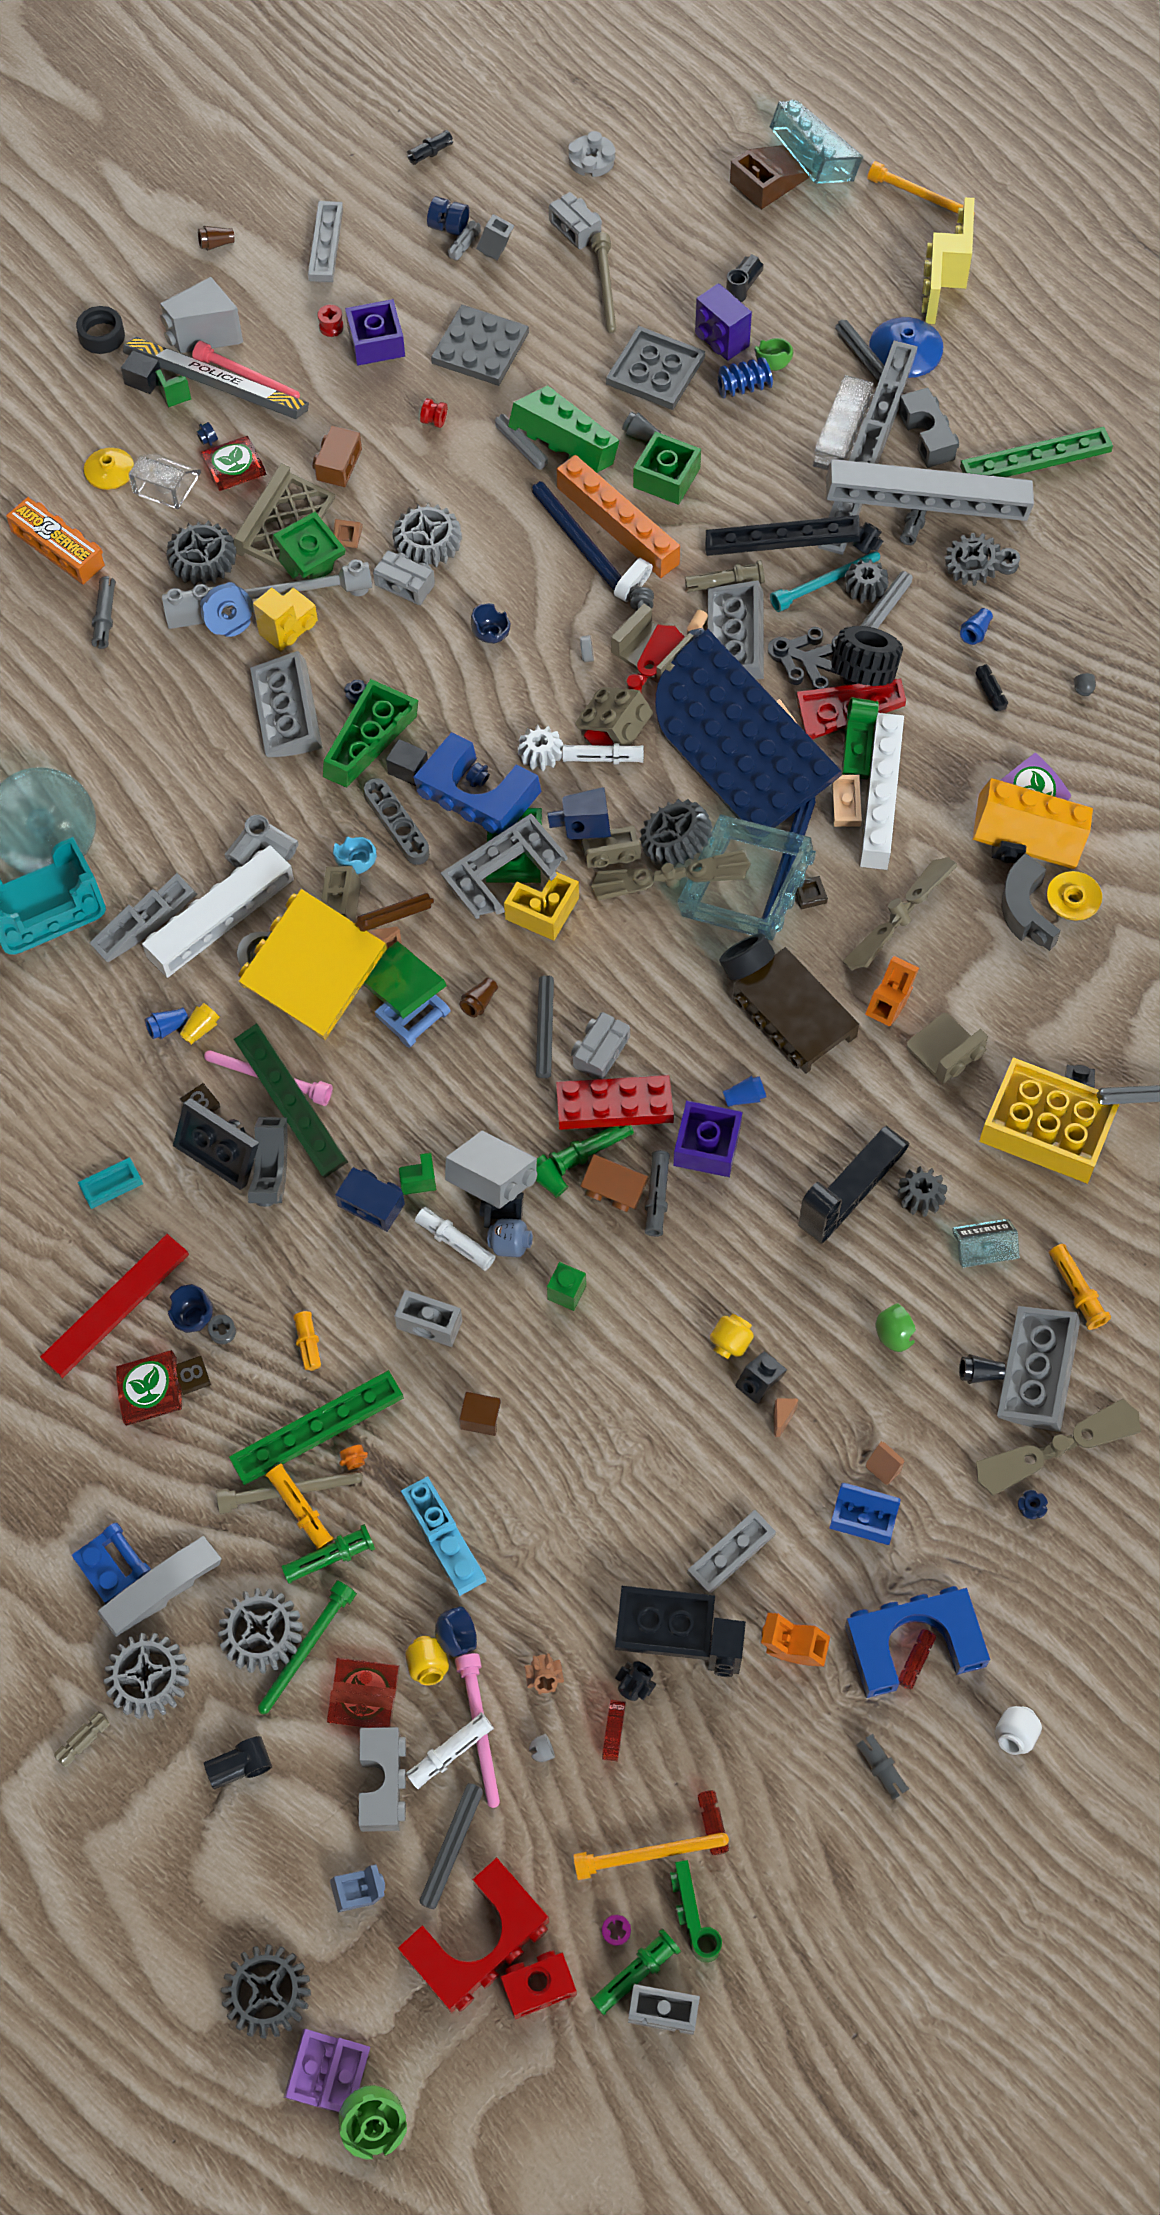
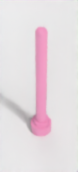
[204,1050,333,1106]
[455,1654,500,1808]

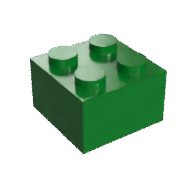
[633,431,701,505]

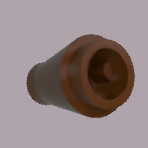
[198,226,235,251]
[459,977,498,1018]

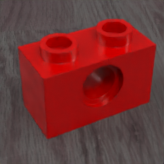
[501,1950,577,2020]

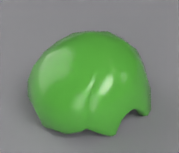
[755,338,794,371]
[875,1303,916,1352]

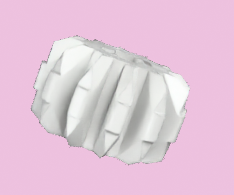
[518,724,563,772]

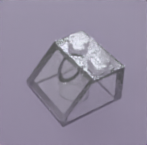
[129,453,201,509]

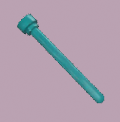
[770,551,881,612]

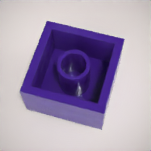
[695,283,752,361]
[345,299,405,366]
[673,1100,743,1178]

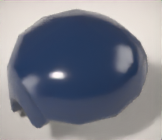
[471,603,511,644]
[168,1284,213,1333]
[435,1607,477,1657]

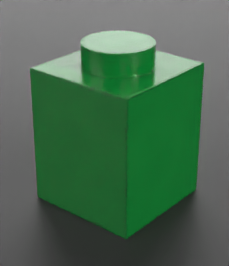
[547,1262,586,1311]

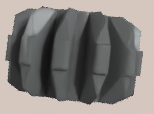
[844,559,889,604]
[897,1166,947,1217]

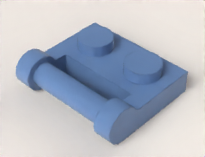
[375,995,451,1048]

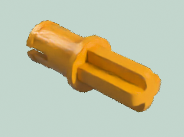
[293,1311,321,1371]

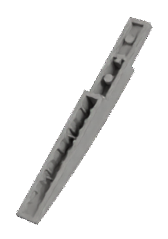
[818,340,918,555]

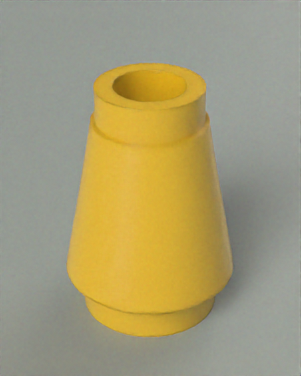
[179,1003,220,1045]

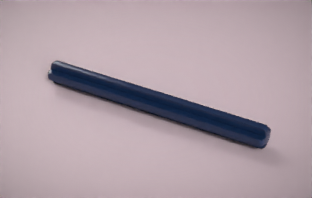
[532,481,622,590]
[760,797,816,933]

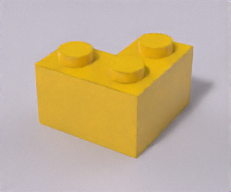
[253,588,318,652]
[504,872,579,941]

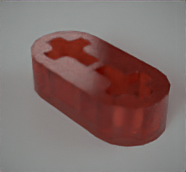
[602,1699,626,1762]

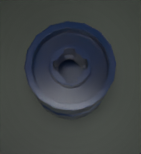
[427,196,470,236]

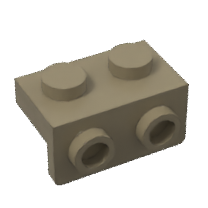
[581,826,641,868]

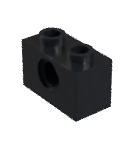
[708,1617,746,1677]

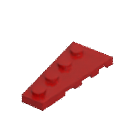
[796,678,906,740]

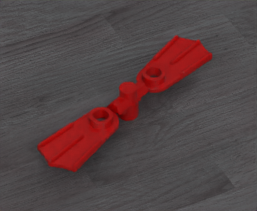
[584,624,685,746]

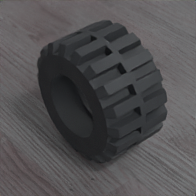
[831,626,903,686]

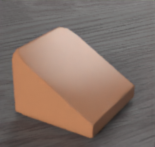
[333,519,363,548]
[368,926,402,949]
[773,1398,798,1437]
[866,1441,905,1485]

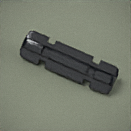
[975,664,1008,712]

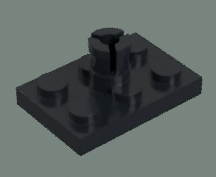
[173,1098,259,1190]
[615,1585,715,1660]

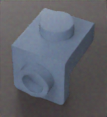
[330,1864,385,1912]

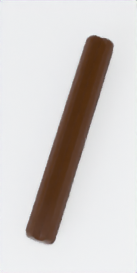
[355,893,434,932]

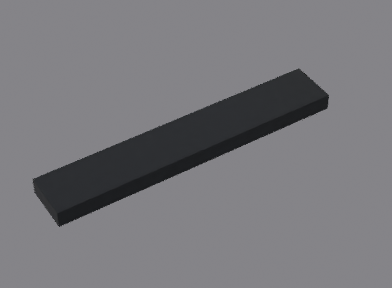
[705,515,860,556]

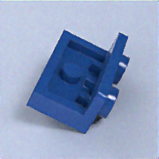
[829,1483,901,1545]

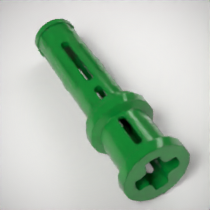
[549,1125,634,1176]
[281,1524,375,1584]
[590,1929,681,2016]

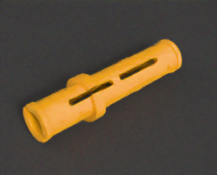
[266,1464,334,1550]

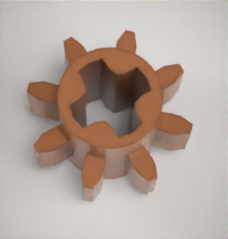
[524,1653,564,1694]

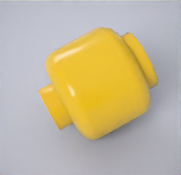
[710,1313,754,1359]
[405,1636,449,1685]

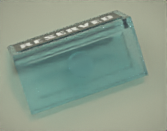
[952,1219,1020,1268]

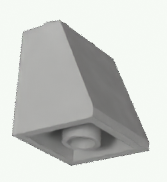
[160,277,243,353]

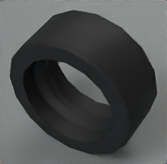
[76,306,125,354]
[719,934,775,980]

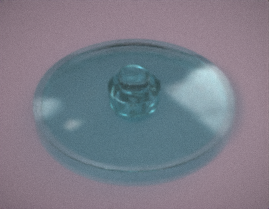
[0,767,96,874]

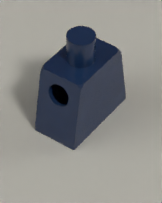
[547,787,611,839]

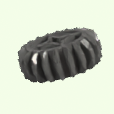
[166,520,237,586]
[639,799,713,867]
[221,1944,311,2039]

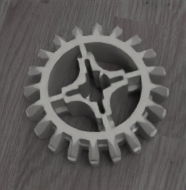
[392,503,462,567]
[218,1588,303,1674]
[104,1633,190,1719]

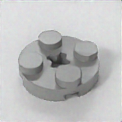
[569,131,615,177]

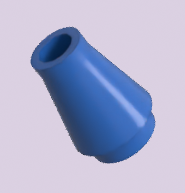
[960,608,993,645]
[145,1008,189,1040]
[723,1075,767,1107]

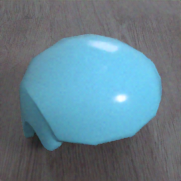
[333,837,377,875]

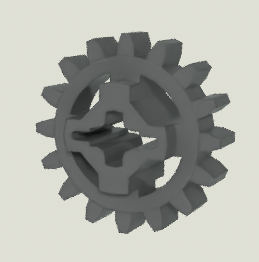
[945,533,1002,586]

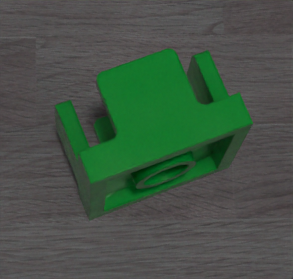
[273,512,346,579]

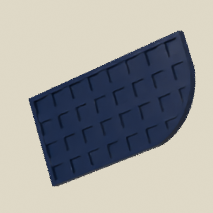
[655,629,842,841]

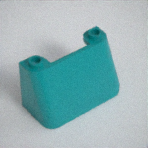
[0,837,106,955]

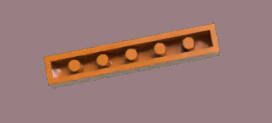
[557,455,680,578]

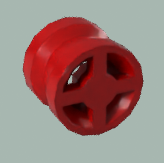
[318,305,344,337]
[420,398,448,428]

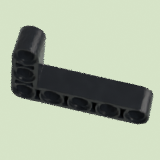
[798,1126,910,1244]

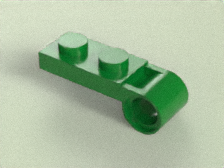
[842,697,879,780]
[670,1860,722,1963]

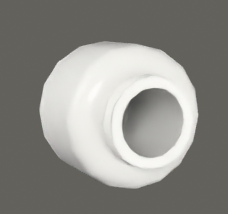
[995,1706,1042,1755]

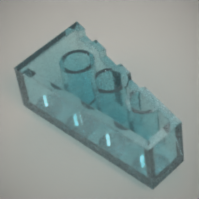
[770,100,864,184]

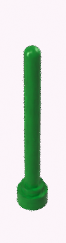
[258,1580,357,1715]

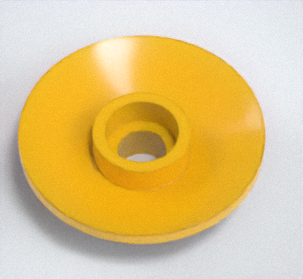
[84,448,134,490]
[1047,871,1102,921]

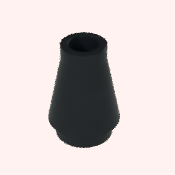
[959,1354,1006,1384]

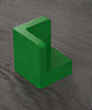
[155,369,191,408]
[399,1153,437,1195]

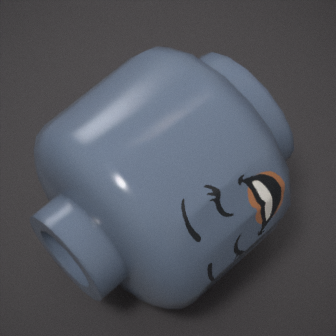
[487,1218,533,1258]

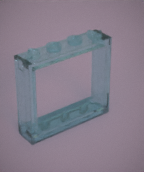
[678,814,816,941]

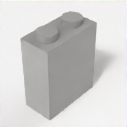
[445,1131,537,1209]

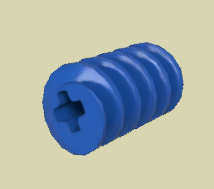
[718,357,773,399]

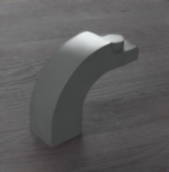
[1002,853,1061,951]
[248,1117,288,1207]

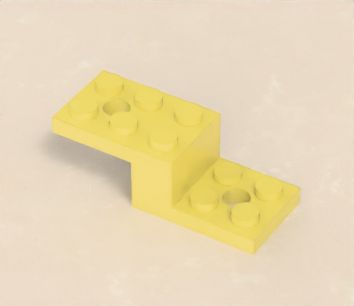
[921,197,975,324]

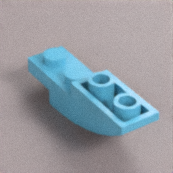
[401,1476,487,1596]

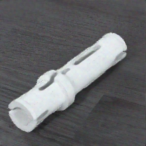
[563,743,644,765]
[415,1207,496,1271]
[406,1712,494,1789]

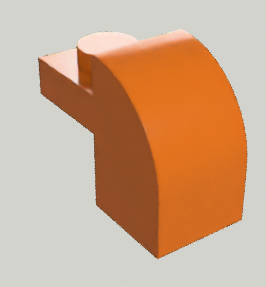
[865,956,919,1027]
[761,1613,830,1667]

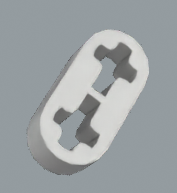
[614,558,653,602]

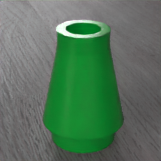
[536,1155,569,1198]

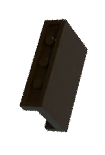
[733,947,859,1074]

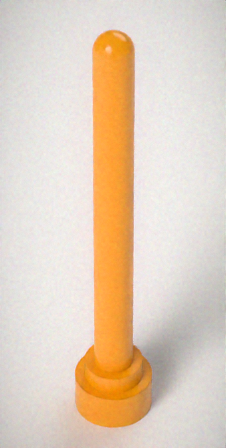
[867,161,975,215]
[574,1833,729,1880]

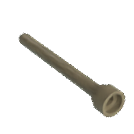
[591,233,616,333]
[216,1471,363,1514]

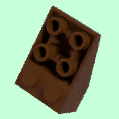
[730,145,815,210]

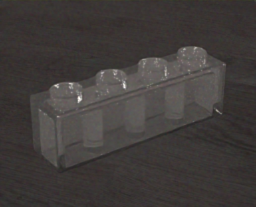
[813,375,874,470]

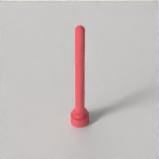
[192,341,300,399]

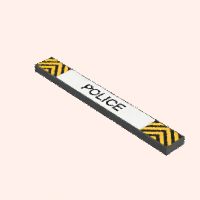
[123,337,309,419]

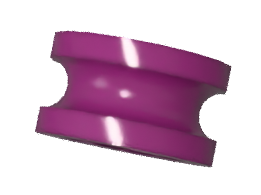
[602,1915,631,1946]

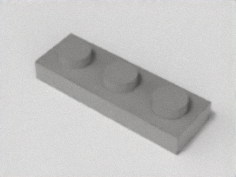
[687,1510,776,1595]

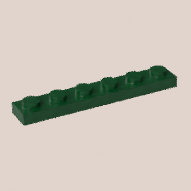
[234,1023,348,1178]

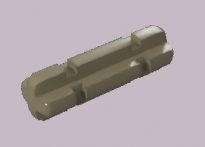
[54,1711,110,1767]

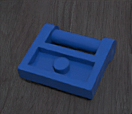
[71,1523,151,1604]

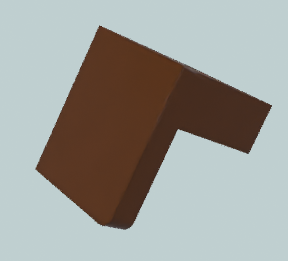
[459,1392,501,1436]

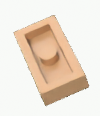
[832,775,862,827]

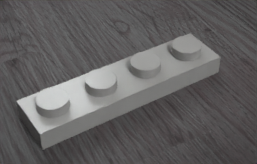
[308,201,343,282]

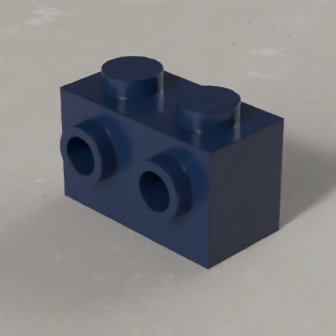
[335,1167,405,1232]

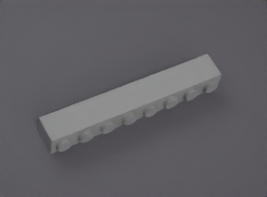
[826,459,1034,521]

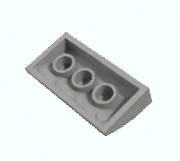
[708,580,764,679]
[250,651,323,757]
[997,1306,1080,1432]

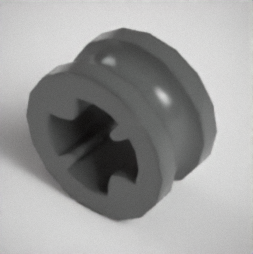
[999,548,1020,575]
[630,587,654,611]
[208,1315,236,1344]

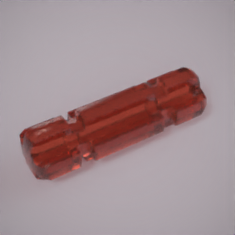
[898,1629,936,1690]
[697,1790,729,1856]

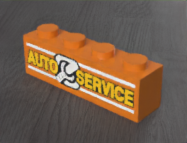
[6,497,105,585]

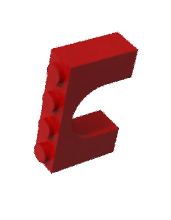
[398,1857,549,2013]

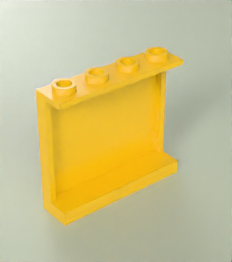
[238,889,387,1040]

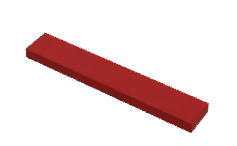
[40,1234,189,1379]

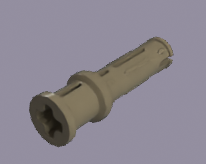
[685,560,765,593]

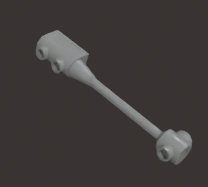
[162,559,372,629]

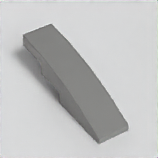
[90,873,197,962]
[97,1536,222,1637]

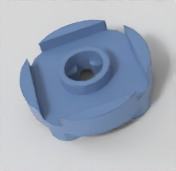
[200,582,254,637]

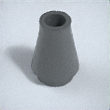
[622,412,661,442]

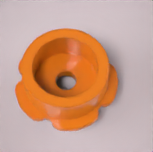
[339,1445,368,1470]

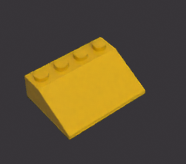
[979,1057,1119,1184]

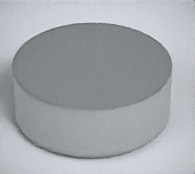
[580,635,594,662]

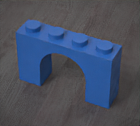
[414,732,542,834]
[845,1586,990,1699]

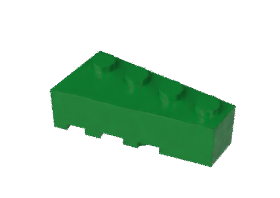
[508,385,620,473]
[323,679,419,788]

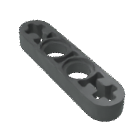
[364,778,430,865]

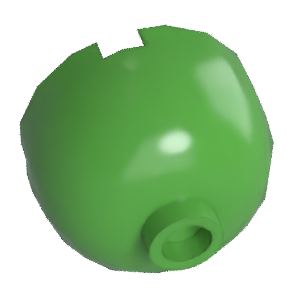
[338,2085,407,2159]

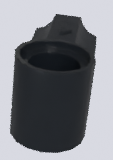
[726,254,764,302]
[203,1736,272,1790]

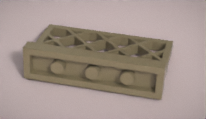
[234,463,335,574]

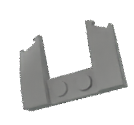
[441,813,568,919]

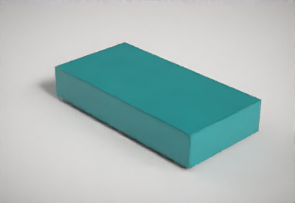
[78,1157,143,1209]

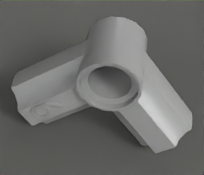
[224,815,299,868]

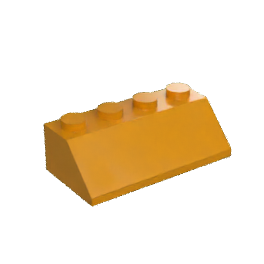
[972,778,1093,870]

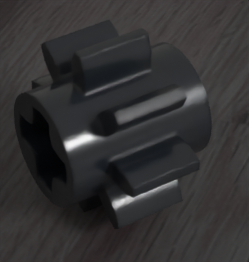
[852,522,883,554]
[615,1661,656,1701]

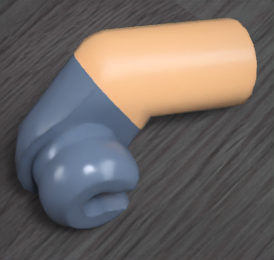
[687,610,708,640]

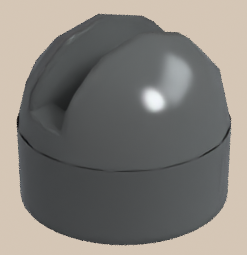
[1074,673,1096,696]

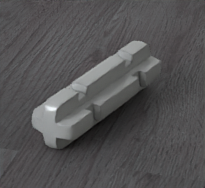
[448,220,481,261]

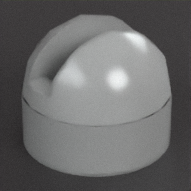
[529,1734,555,1762]

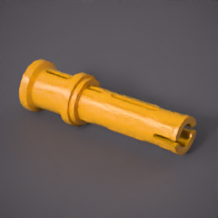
[1048,1244,1111,1330]

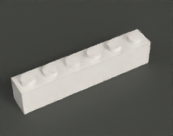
[860,713,904,870]
[142,845,294,978]

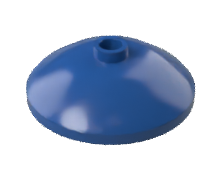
[869,317,943,378]

